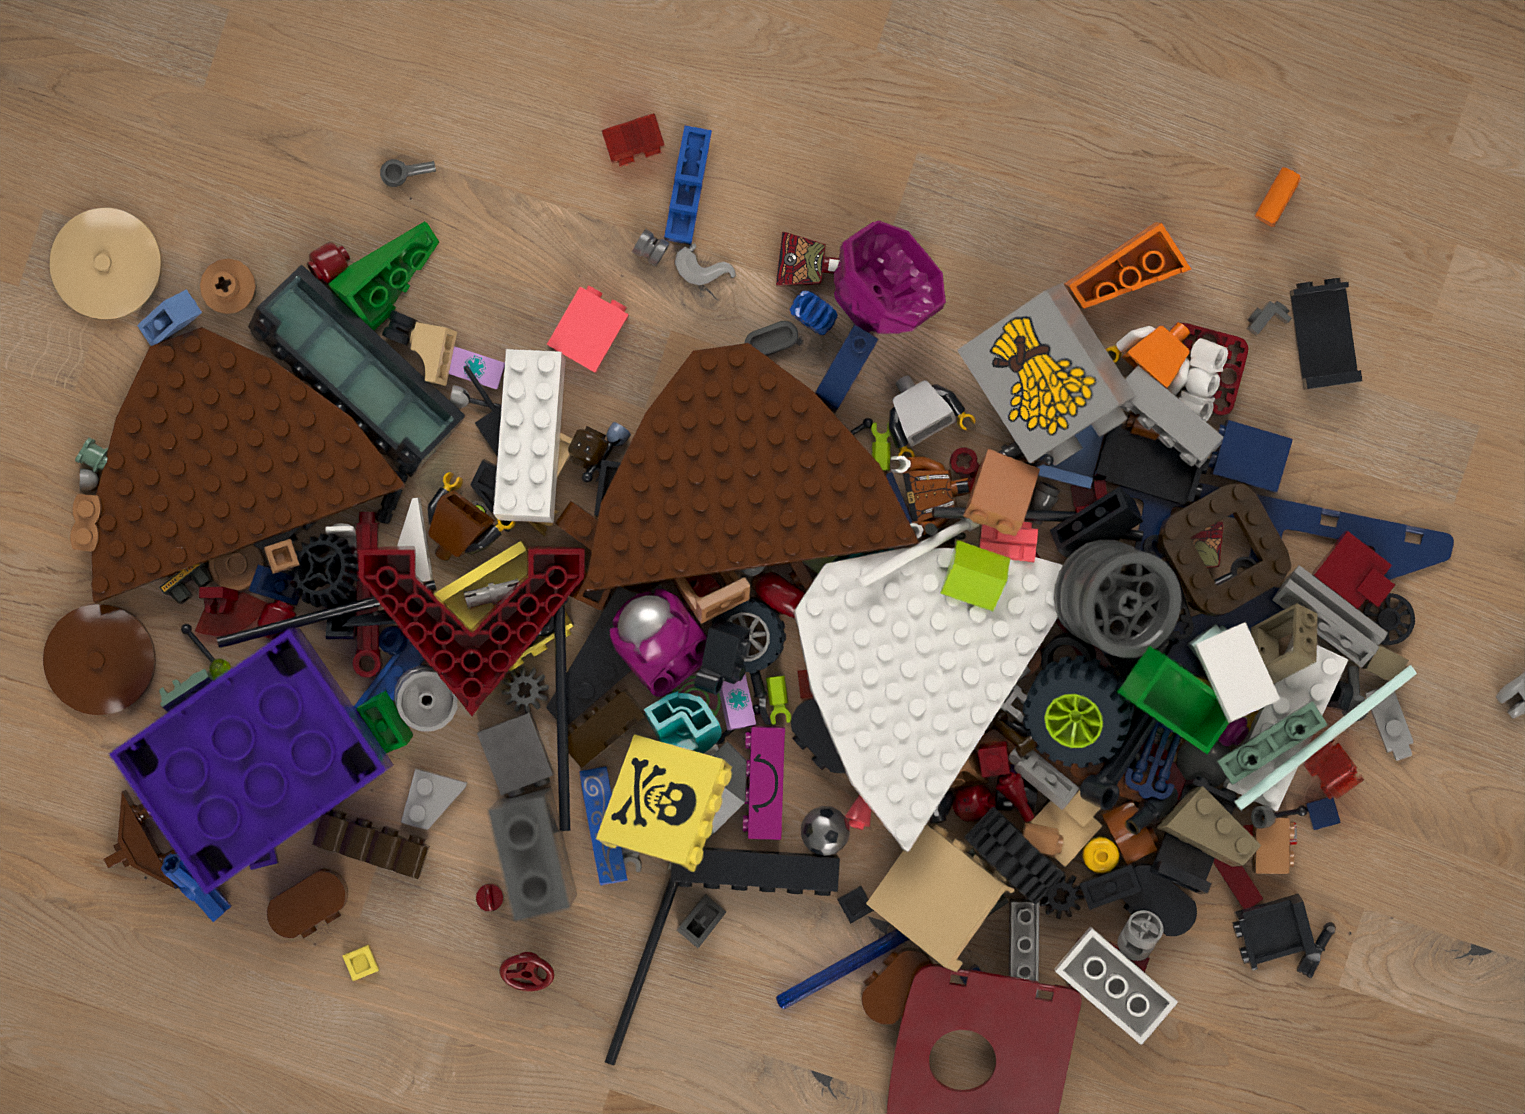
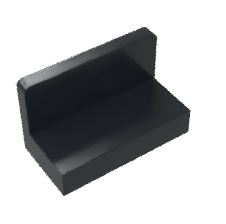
[1080,861,1143,910]

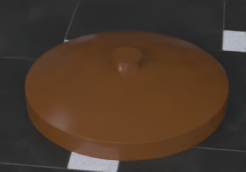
[43,604,156,715]

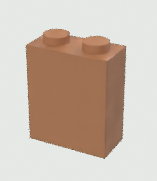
[963,449,1040,536]

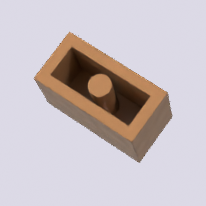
[1252,816,1295,874]

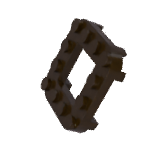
[1156,484,1291,617]

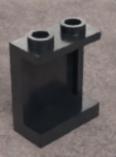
[1232,894,1317,971]

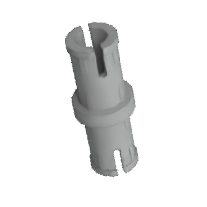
[464,578,519,609]

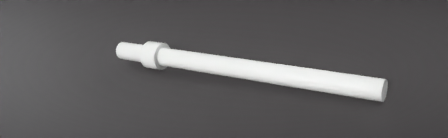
[855,518,980,588]

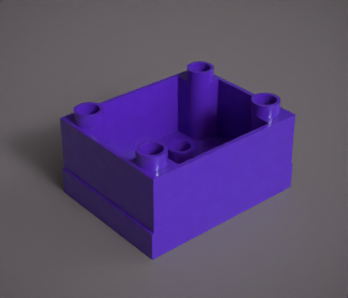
[109,628,394,895]

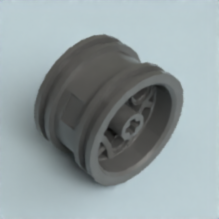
[1054,539,1181,658]

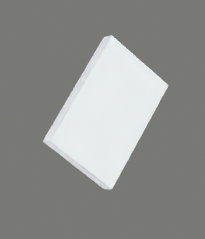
[1193,623,1280,723]

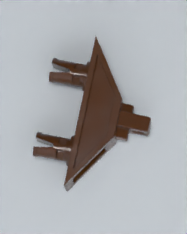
[103,790,178,889]

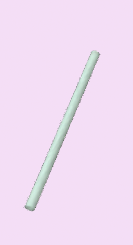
[1234,665,1417,810]

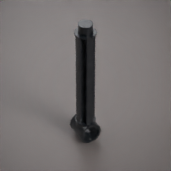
[1080,661,1188,810]

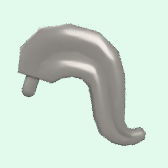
[675,243,736,285]

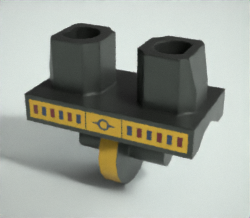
[159,562,213,604]

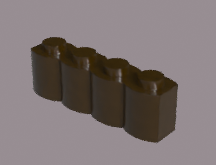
[312,809,430,879]

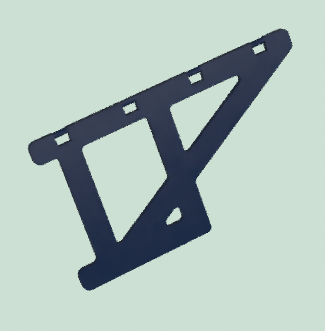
[1100,483,1454,677]

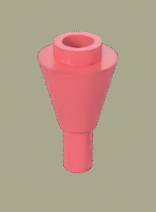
[845,795,872,830]

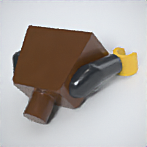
[427,472,516,561]

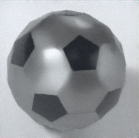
[801,806,850,856]

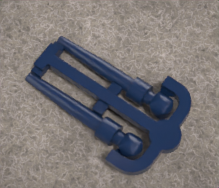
[1124,721,1181,800]

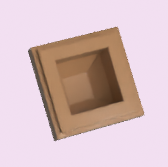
[264,539,299,574]

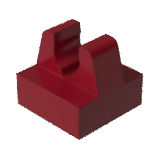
[199,587,238,614]

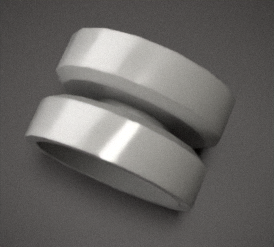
[394,665,458,732]

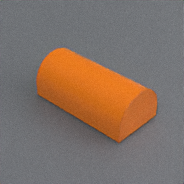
[1254,167,1301,228]

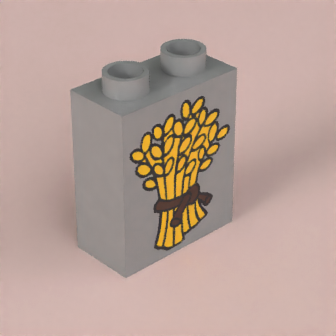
[957,283,1135,466]

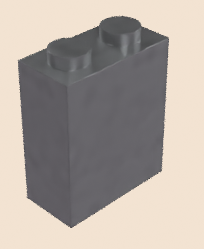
[477,712,555,798]

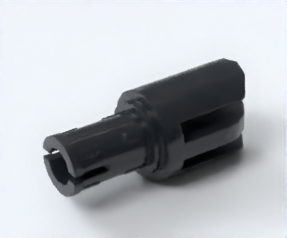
[1125,788,1179,835]

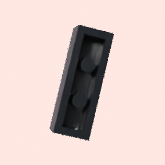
[1050,487,1144,558]

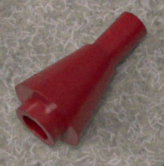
[996,772,1035,822]

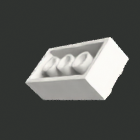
[1054,926,1178,1045]

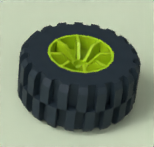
[1022,656,1134,768]

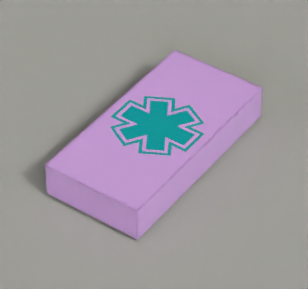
[449,346,505,390]
[719,675,756,730]

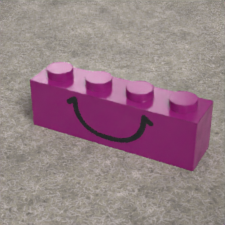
[743,726,785,840]

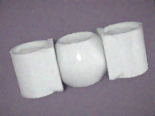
[1179,338,1228,422]

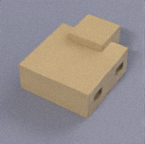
[1028,786,1102,867]

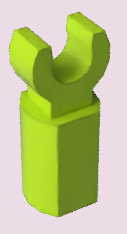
[871,422,891,470]
[766,675,791,725]

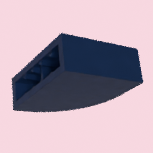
[815,325,879,414]

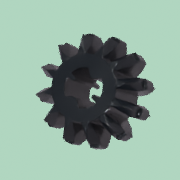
[1039,871,1085,919]

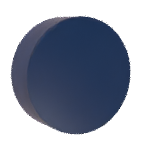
[379,626,408,655]

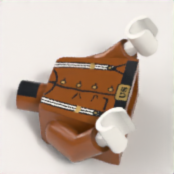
[891,456,971,539]

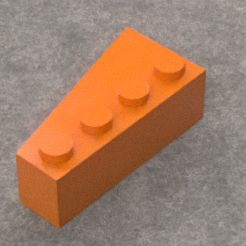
[1064,222,1192,309]

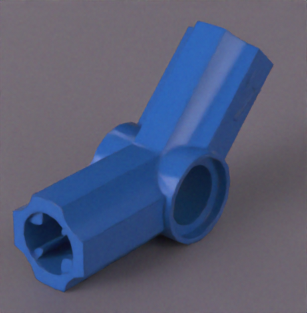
[161,853,232,922]

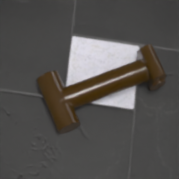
[984,710,1035,758]

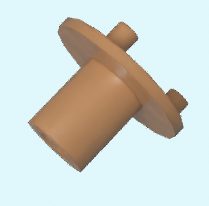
[200,258,256,314]

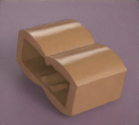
[70,494,102,551]
[1022,822,1064,858]

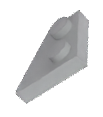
[401,769,468,830]

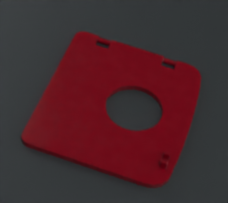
[887,964,1082,1114]

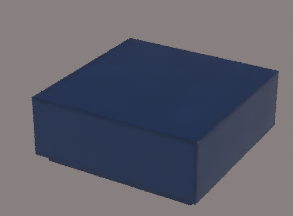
[1305,796,1341,830]

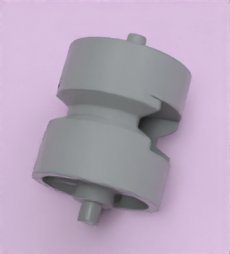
[1117,910,1163,961]

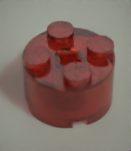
[1303,738,1365,800]

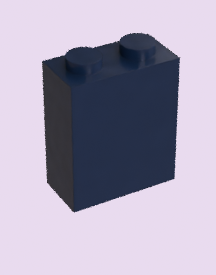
[1209,420,1293,493]

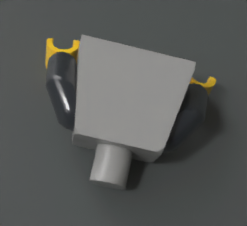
[888,375,975,457]

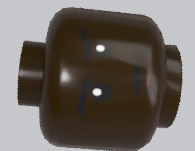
[568,426,609,469]

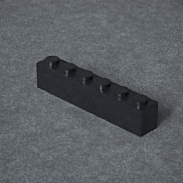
[670,847,840,896]

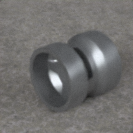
[632,229,670,267]

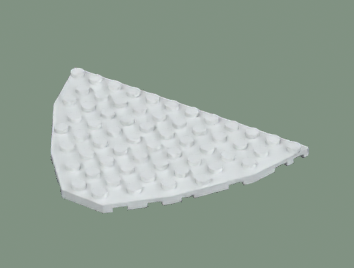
[794,548,1063,852]

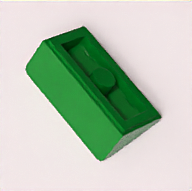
[357,691,413,753]

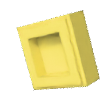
[343,944,379,981]

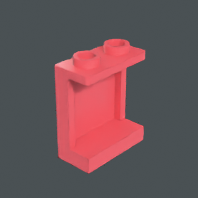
[547,285,629,373]

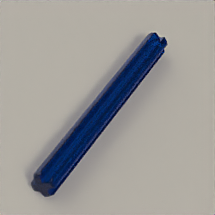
[776,929,910,1010]

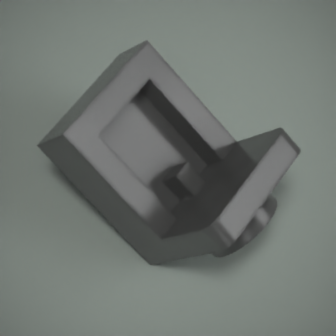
[1246,301,1292,335]

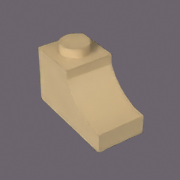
[410,322,457,386]

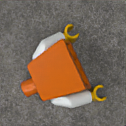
[1106,322,1190,396]

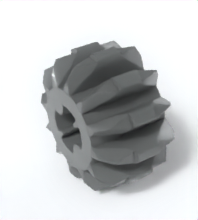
[502,666,549,713]

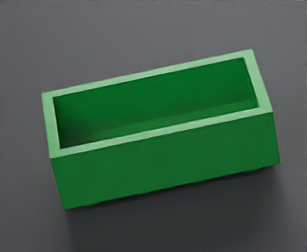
[1118,646,1230,755]

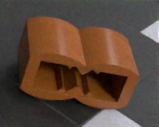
[1101,799,1159,864]

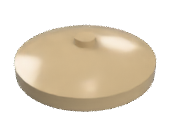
[50,208,162,320]

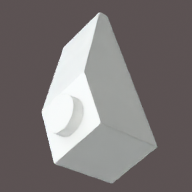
[397,498,433,581]

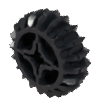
[288,533,361,608]

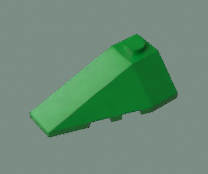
[328,221,439,331]

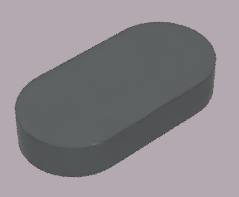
[744,321,798,356]

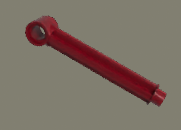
[353,512,383,678]

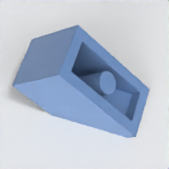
[137,289,202,346]

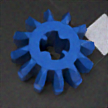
[790,291,838,335]

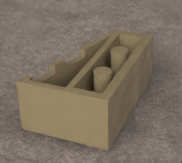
[1156,786,1261,867]

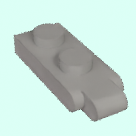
[1364,686,1414,761]
[1008,747,1079,810]

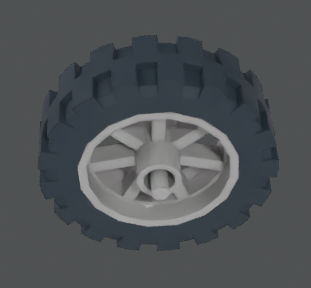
[712,597,786,673]

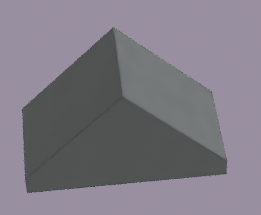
[677,894,726,948]

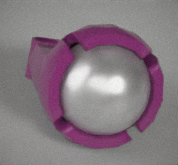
[610,589,707,697]

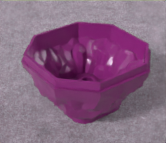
[834,220,946,334]

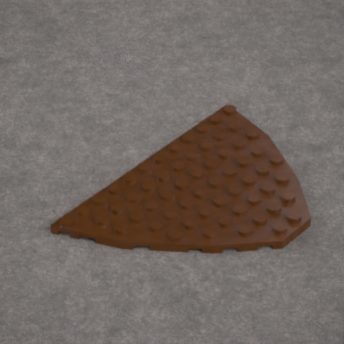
[91,327,406,603]
[585,343,918,592]

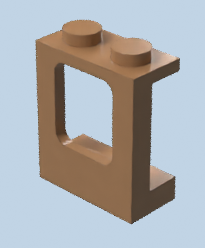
[672,571,750,624]

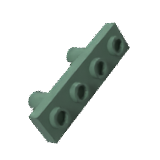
[1217,701,1328,785]

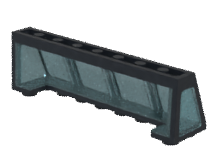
[248,264,466,477]

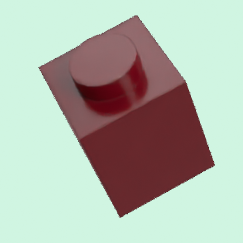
[978,740,1011,777]

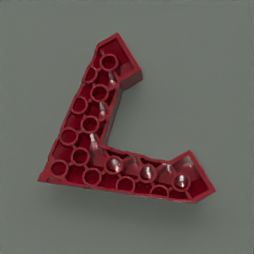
[359,546,585,716]

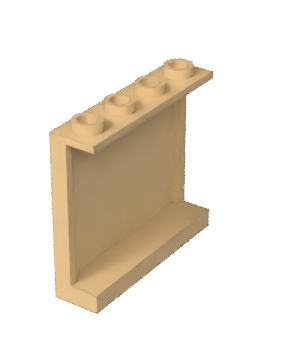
[866,823,1015,972]

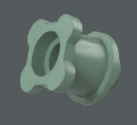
[75,438,108,473]

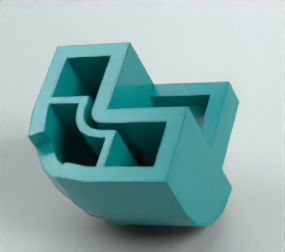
[644,691,722,754]

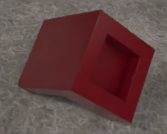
[1070,480,1107,513]

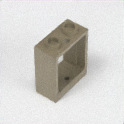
[1251,603,1318,684]

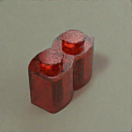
[601,113,666,167]

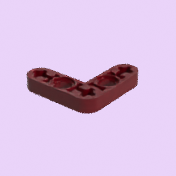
[1170,323,1249,416]

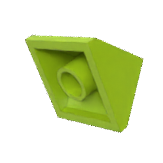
[940,540,1010,612]

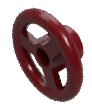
[499,952,555,991]

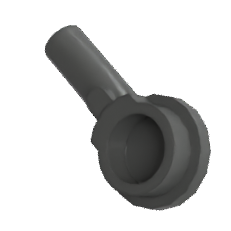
[380,159,436,187]
[1341,666,1368,722]

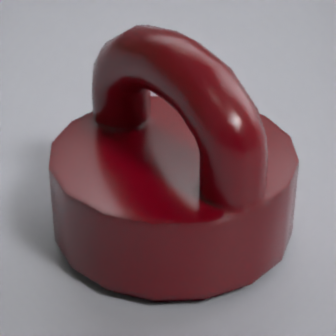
[476,883,504,912]

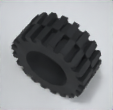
[964,807,1064,905]

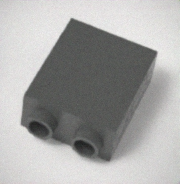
[488,787,577,922]

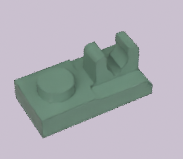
[159,669,216,712]

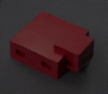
[1311,531,1395,609]

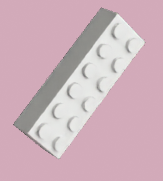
[494,349,566,523]
[1223,637,1348,811]

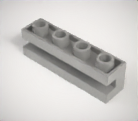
[1120,365,1224,468]
[1272,565,1388,667]
[1009,899,1039,997]

